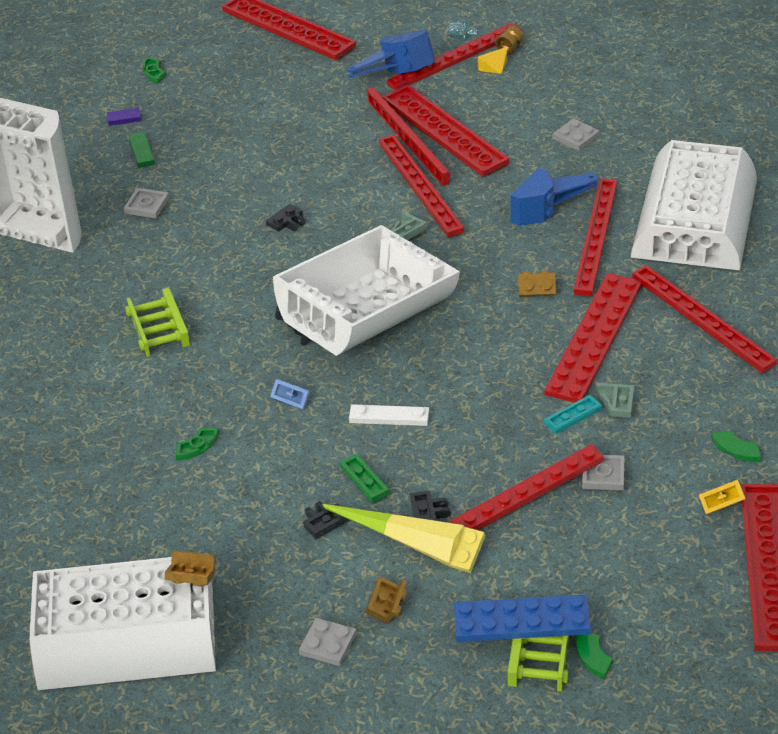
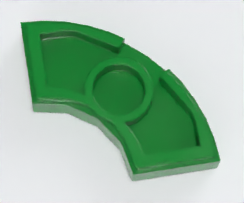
[143,57,166,84]
[175,428,219,460]
[711,431,761,462]
[576,632,613,679]

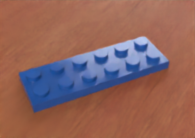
[454,594,591,642]

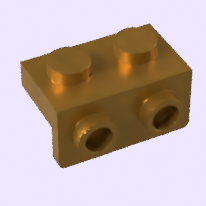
[518,271,556,297]
[165,550,215,586]
[364,576,407,623]

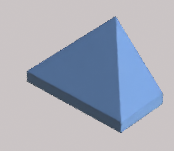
[270,379,310,409]

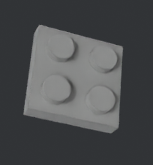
[552,118,600,151]
[124,188,169,218]
[582,455,624,491]
[299,618,357,666]

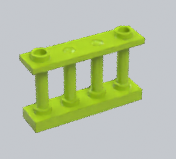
[125,288,190,357]
[508,636,569,692]

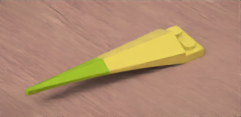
[322,504,486,573]

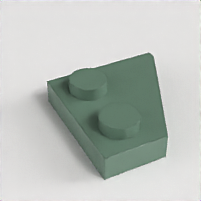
[391,212,428,240]
[596,382,634,418]

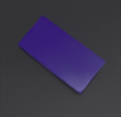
[107,108,141,126]

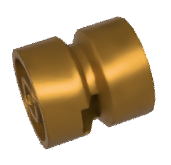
[495,26,524,55]

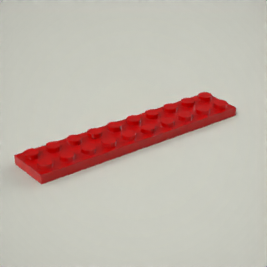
[222,0,356,60]
[382,85,509,177]
[544,273,642,403]
[741,484,778,651]

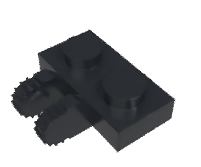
[266,204,306,232]
[409,490,451,521]
[303,501,350,539]

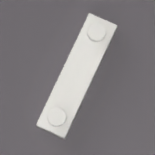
[349,405,429,426]

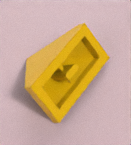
[478,47,507,74]
[699,480,746,514]

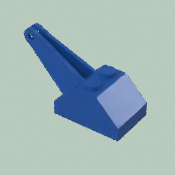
[347,29,435,78]
[511,168,598,226]

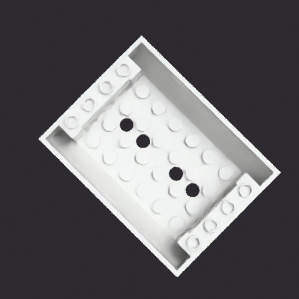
[0,98,82,253]
[631,140,757,270]
[273,225,460,356]
[30,553,216,690]

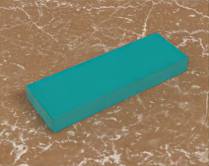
[544,395,602,434]

